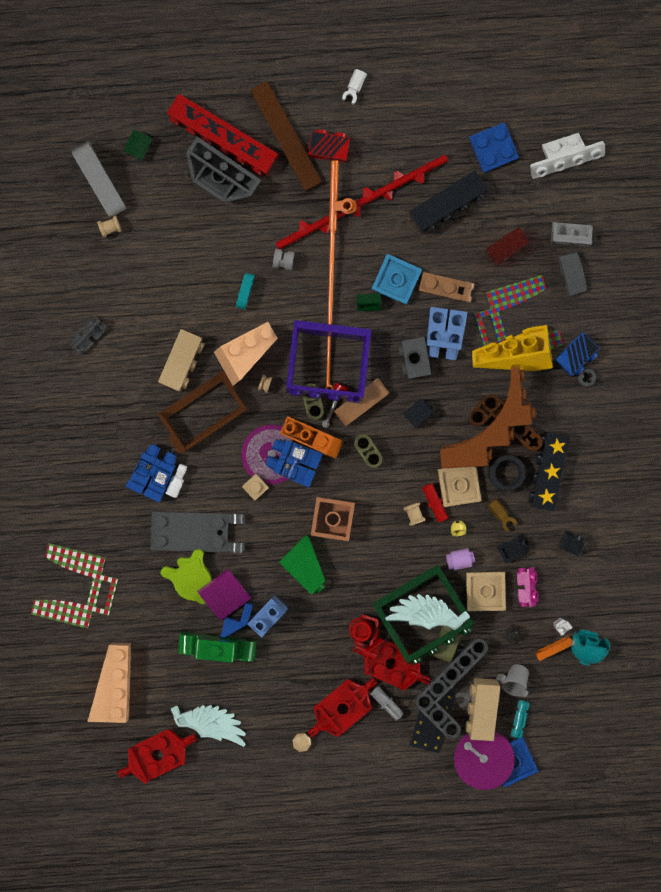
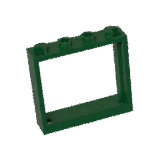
[372,564,475,666]

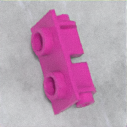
[517,567,539,607]

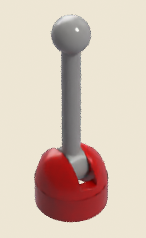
[322,383,350,428]

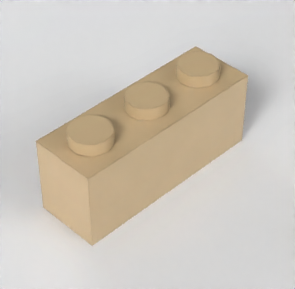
[158,329,205,392]
[465,678,500,741]

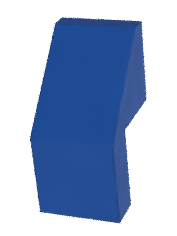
[220,602,253,638]

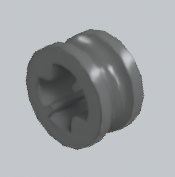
[578,369,596,386]

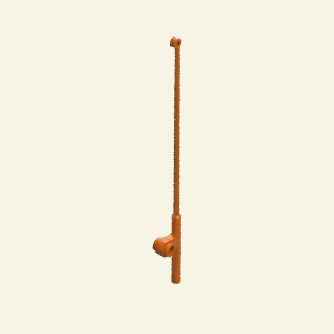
[326,161,357,390]

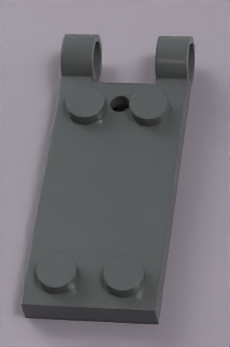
[151,512,245,553]

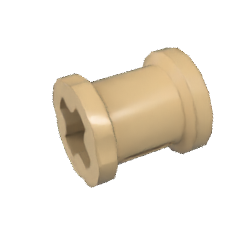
[98,215,122,238]
[404,502,426,526]

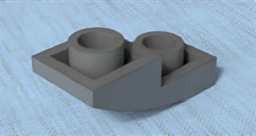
[558,251,587,296]

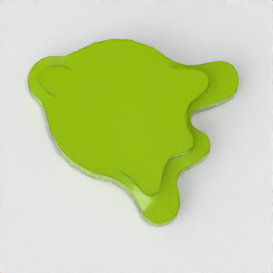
[161,549,212,604]

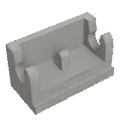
[551,222,593,247]

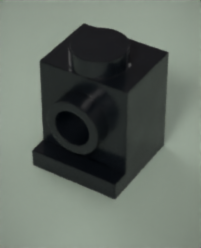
[558,530,585,557]

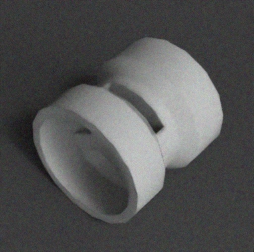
[272,249,295,271]

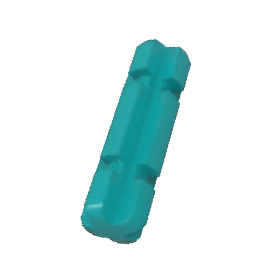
[511,700,530,738]

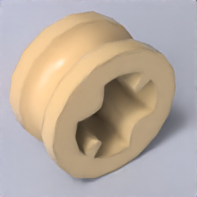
[258,374,272,393]

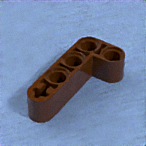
[468,394,542,451]

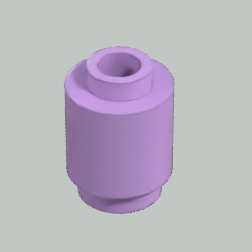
[446,548,475,571]

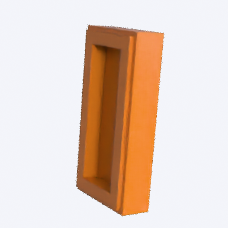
[535,636,572,661]

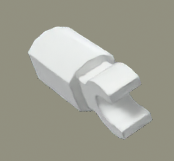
[342,69,367,105]
[165,464,188,498]
[554,618,572,636]

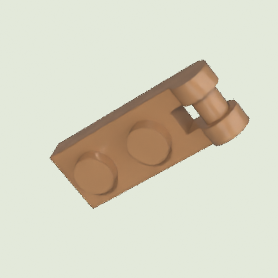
[418,272,475,303]

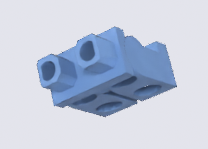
[426,307,467,360]
[248,595,288,638]

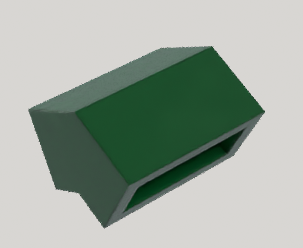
[123,129,152,160]
[356,293,381,311]

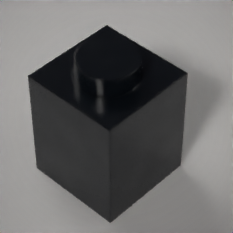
[403,399,433,428]

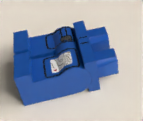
[265,439,323,488]
[126,444,177,502]

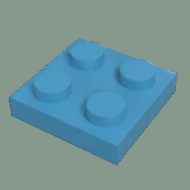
[371,254,422,305]

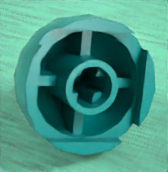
[571,630,611,665]

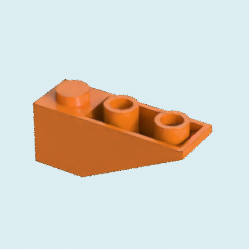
[280,416,344,459]

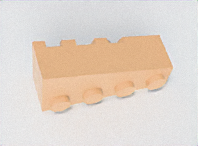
[88,642,131,723]

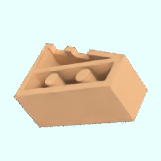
[214,322,278,385]

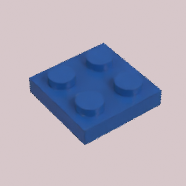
[469,122,519,173]

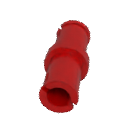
[422,483,449,522]

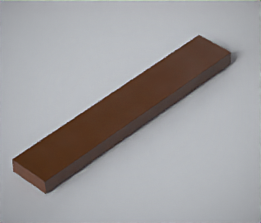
[250,81,322,192]

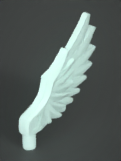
[385,594,470,630]
[171,705,246,747]

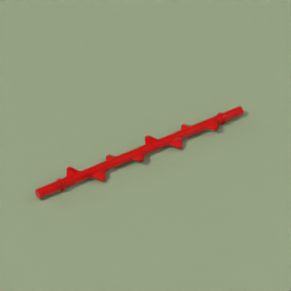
[275,154,448,249]

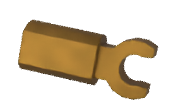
[487,498,517,531]

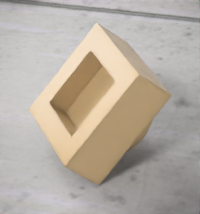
[242,473,269,501]

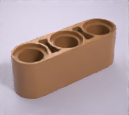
[334,378,389,427]

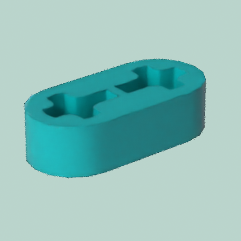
[236,272,255,310]

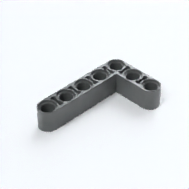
[415,638,488,739]

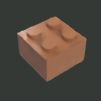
[311,496,355,541]

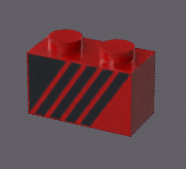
[308,129,350,163]

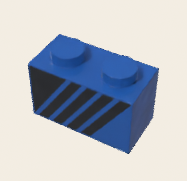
[554,332,600,376]

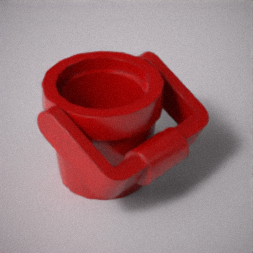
[349,614,381,648]

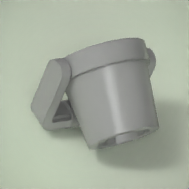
[496,664,529,697]

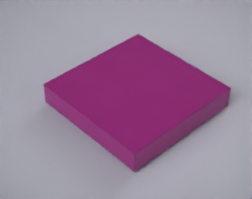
[197,569,251,621]

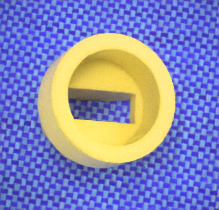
[451,520,467,536]

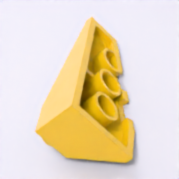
[472,325,553,371]

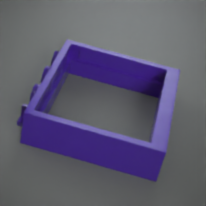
[286,320,371,403]

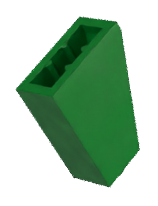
[279,534,325,595]

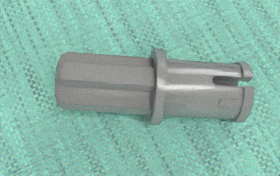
[370,686,403,721]

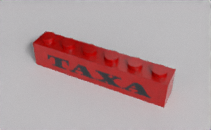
[167,94,278,176]

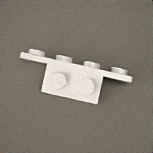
[530,133,605,179]

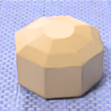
[292,732,311,752]

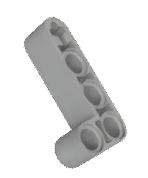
[72,141,127,218]

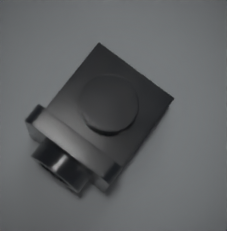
[497,534,530,564]

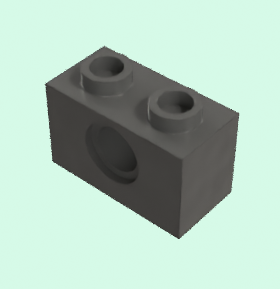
[398,337,431,379]

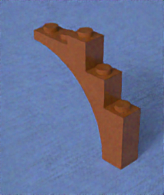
[440,364,536,469]

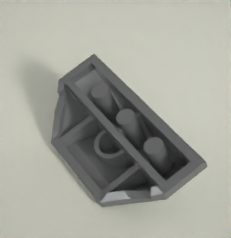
[186,137,261,203]

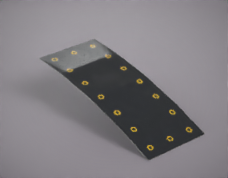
[410,676,457,753]

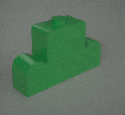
[178,632,257,663]

